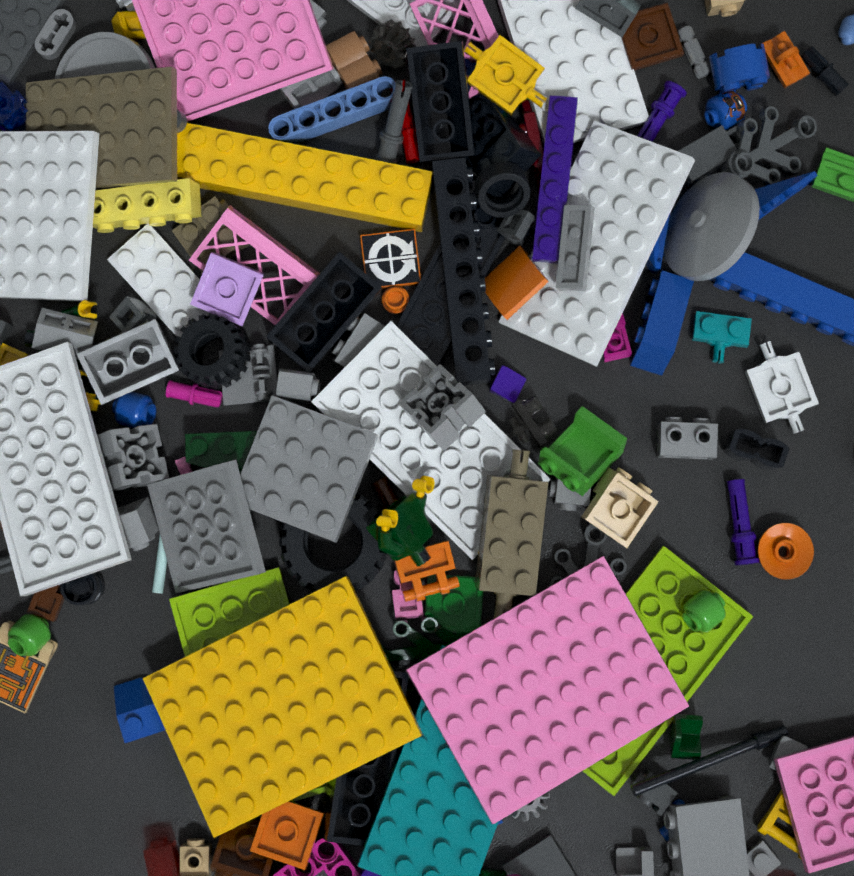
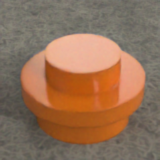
[382,286,410,314]

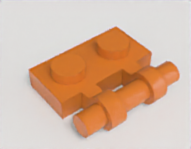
[394,541,460,602]

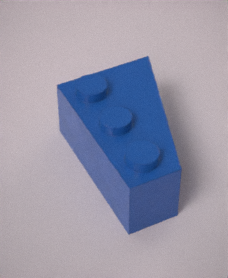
[630,270,694,376]

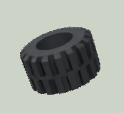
[174,314,251,389]

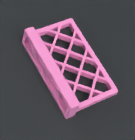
[409,0,499,99]
[189,205,319,325]

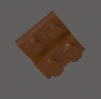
[210,819,274,876]

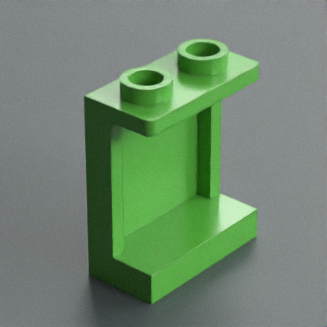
[538,406,627,497]

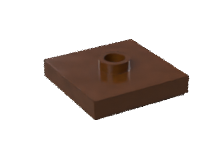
[621,2,684,71]

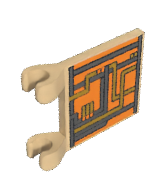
[0,621,58,713]

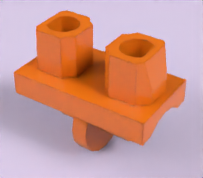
[762,31,810,89]

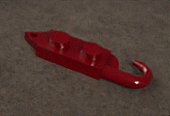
[519,99,544,194]

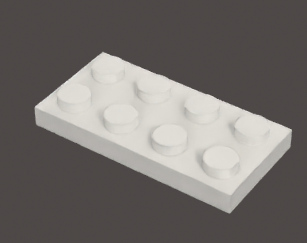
[107,224,212,337]

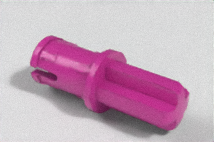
[166,380,223,408]

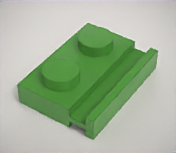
[811,147,854,202]

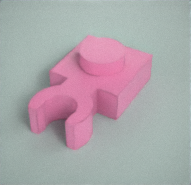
[391,570,423,620]

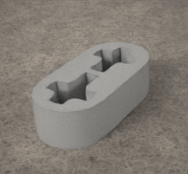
[35,9,76,60]

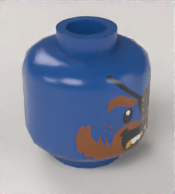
[704,91,747,130]

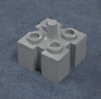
[398,364,486,451]
[97,424,169,491]

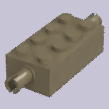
[475,449,548,619]

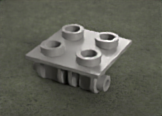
[219,344,279,406]

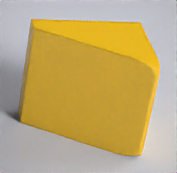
[111,11,146,41]

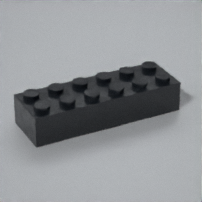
[320,670,409,846]

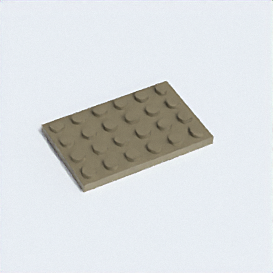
[26,67,177,188]

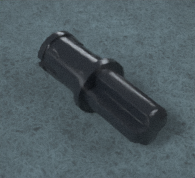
[801,46,849,96]

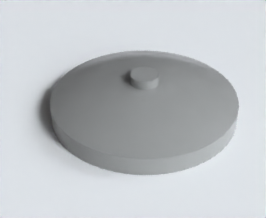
[55,32,155,79]
[664,172,759,281]

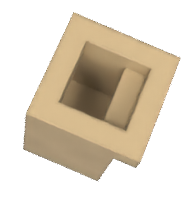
[180,838,212,876]

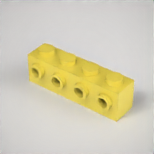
[93,178,202,233]

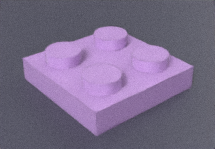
[190,252,264,326]

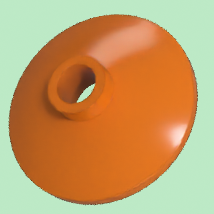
[757,523,814,580]

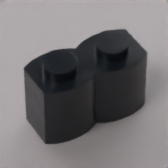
[724,429,790,470]

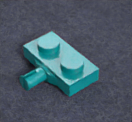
[692,311,752,364]

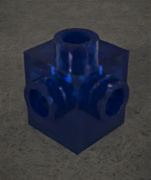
[0,81,28,131]

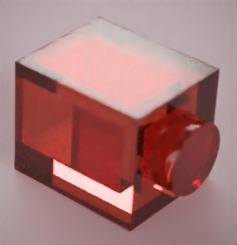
[143,837,180,876]

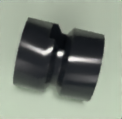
[60,572,105,605]

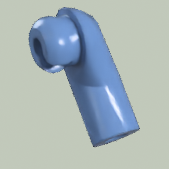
[838,14,854,45]

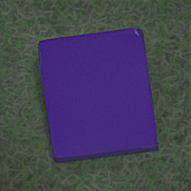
[490,365,526,404]

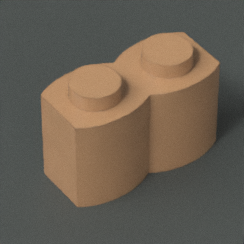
[326,31,383,90]

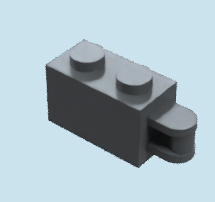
[678,125,741,187]

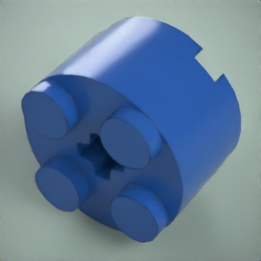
[709,43,770,94]

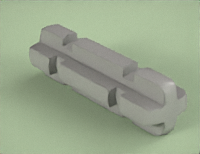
[678,25,711,79]

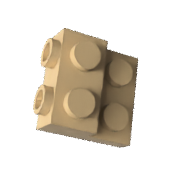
[581,467,659,548]

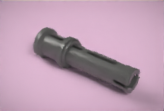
[374,80,413,164]

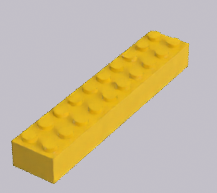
[177,123,433,232]

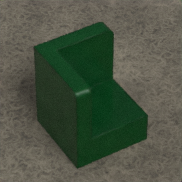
[670,714,703,760]

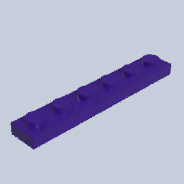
[532,95,578,264]

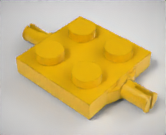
[464,35,547,115]

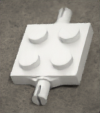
[745,341,819,434]

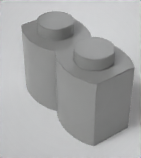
[276,369,322,404]

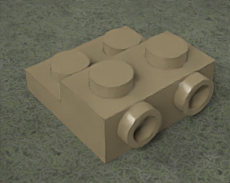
[172,197,249,273]

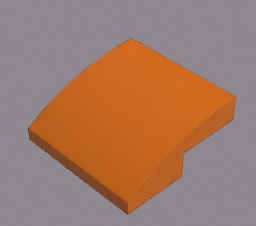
[485,246,549,320]

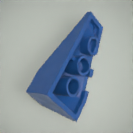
[114,677,165,743]

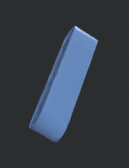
[268,76,395,144]

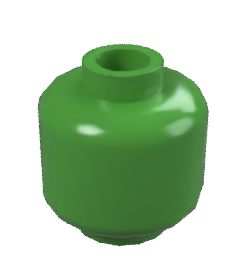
[682,590,726,633]
[8,614,51,656]

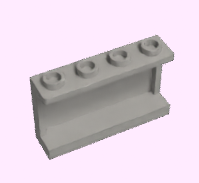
[663,795,749,876]

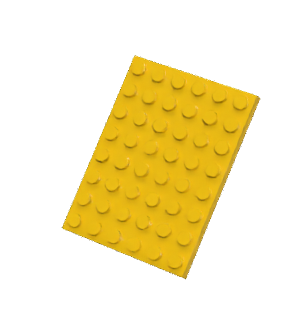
[143,576,423,838]

